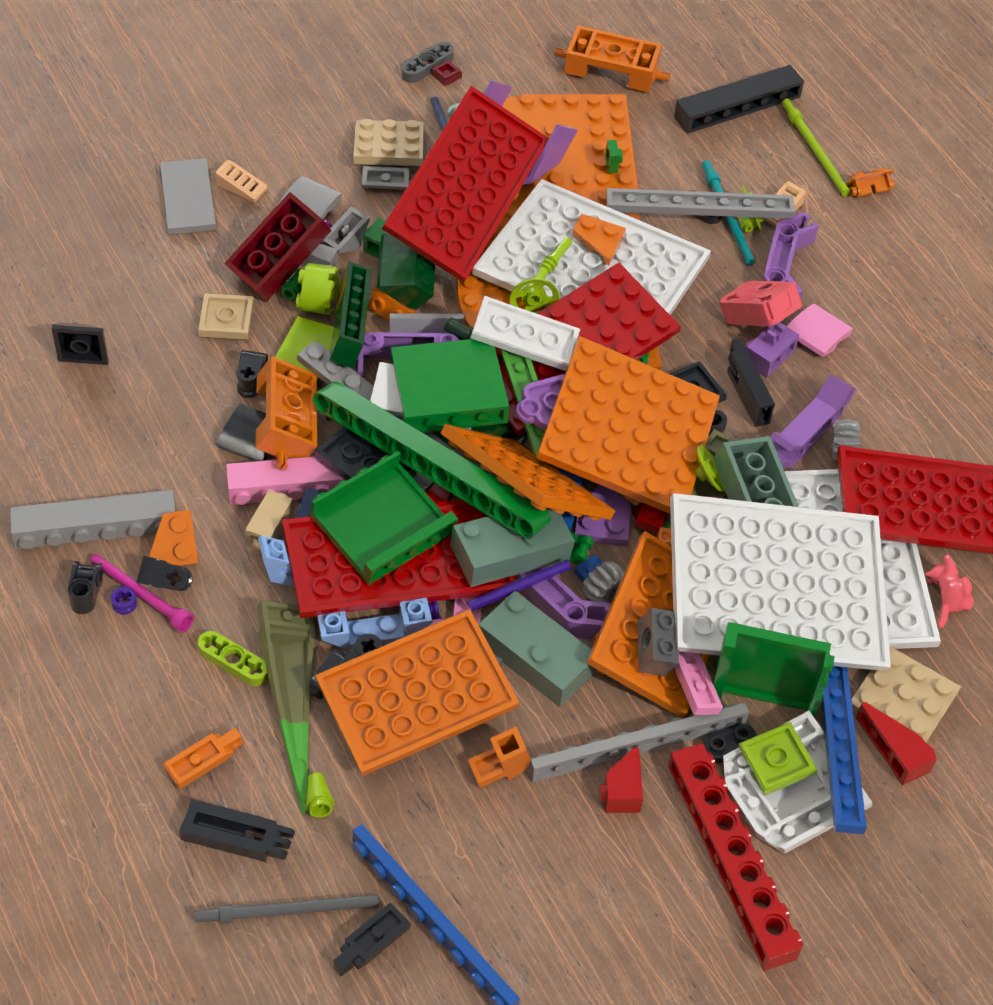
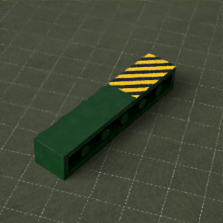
[329,261,371,369]

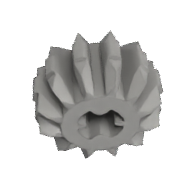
[831,419,861,460]
[582,561,625,604]

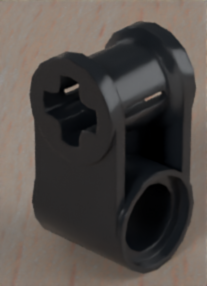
[236,350,268,398]
[136,555,193,591]
[67,561,103,614]

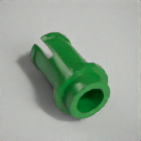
[282,270,302,300]

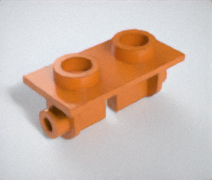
[846,168,895,198]
[367,287,416,323]

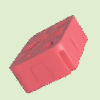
[719,281,802,326]

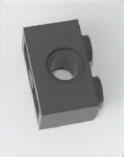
[637,608,679,676]

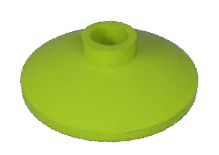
[696,445,725,493]

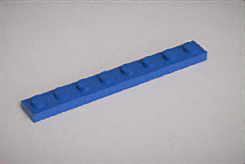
[821,666,867,834]
[352,824,520,1005]

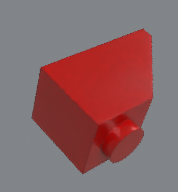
[599,748,643,813]

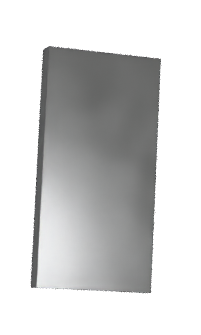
[160,158,216,235]

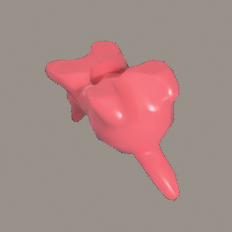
[925,554,974,628]

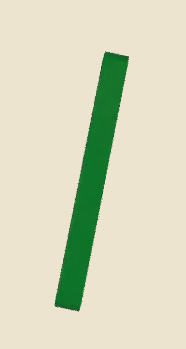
[313,381,551,539]

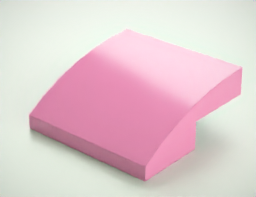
[786,304,853,357]

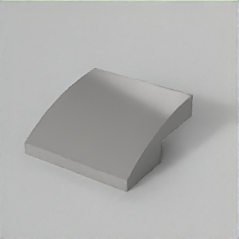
[362,165,410,190]
[278,176,342,220]

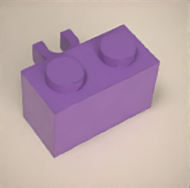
[744,322,799,378]

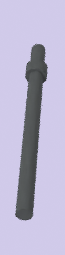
[195,894,379,924]

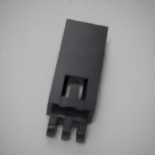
[727,339,775,427]
[179,799,295,862]

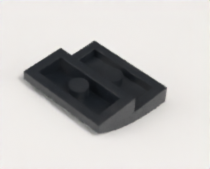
[215,404,269,462]

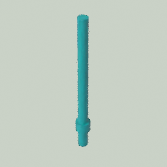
[701,160,755,266]

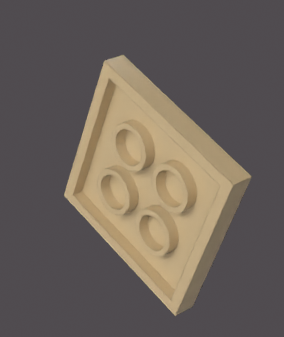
[353,119,423,166]
[851,646,961,743]

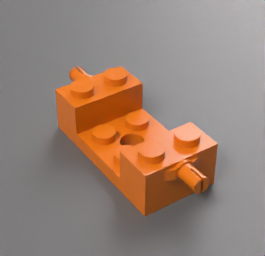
[554,25,671,92]
[256,356,317,471]

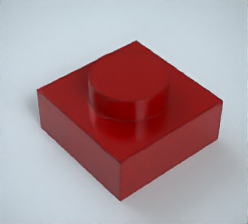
[635,503,668,533]

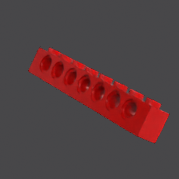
[668,743,803,971]

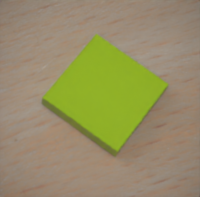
[739,722,817,796]

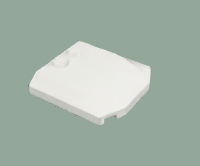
[723,711,872,854]

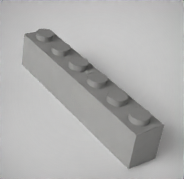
[10,490,176,549]

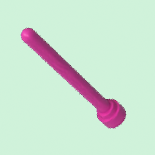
[90,554,194,633]

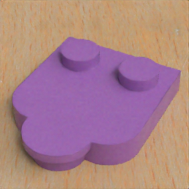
[516,374,565,431]
[575,485,631,546]

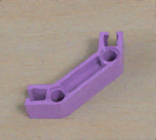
[763,211,819,299]
[771,375,857,468]
[514,567,610,639]

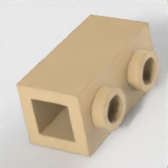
[245,490,294,550]

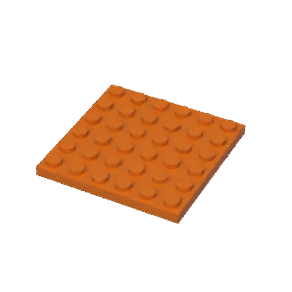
[536,336,720,514]

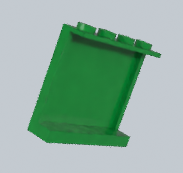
[391,339,509,433]
[310,451,458,585]
[712,622,835,717]

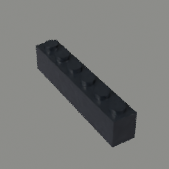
[674,65,804,134]

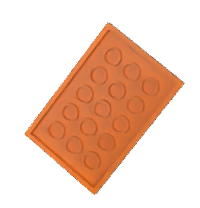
[441,424,616,521]
[586,531,710,718]
[315,609,519,777]

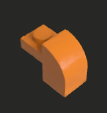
[468,727,530,788]

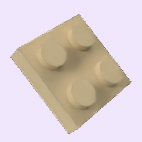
[198,293,254,340]

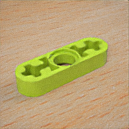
[198,631,268,686]

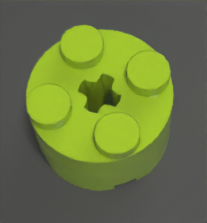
[296,263,339,315]

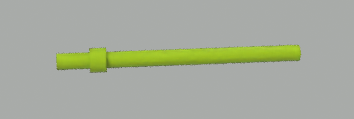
[782,99,850,196]

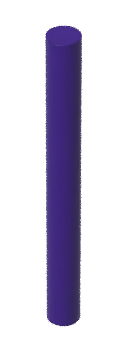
[467,559,571,612]

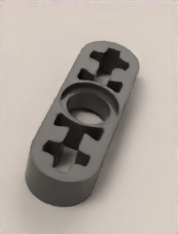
[402,42,454,83]

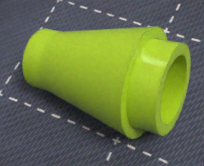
[306,772,335,818]

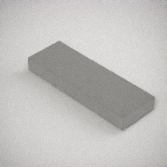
[390,313,464,334]

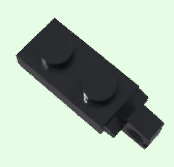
[333,903,411,977]

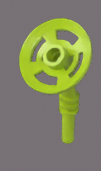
[510,237,573,314]

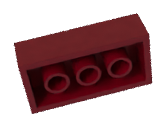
[224,192,332,302]

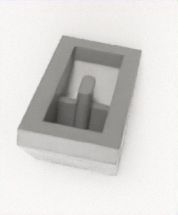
[322,206,370,253]

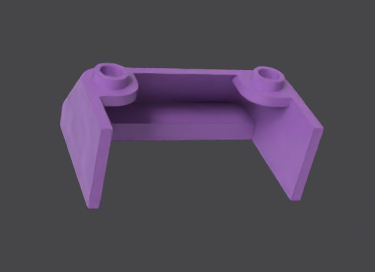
[484,80,578,185]
[358,332,458,378]

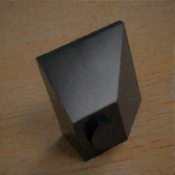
[51,322,109,365]

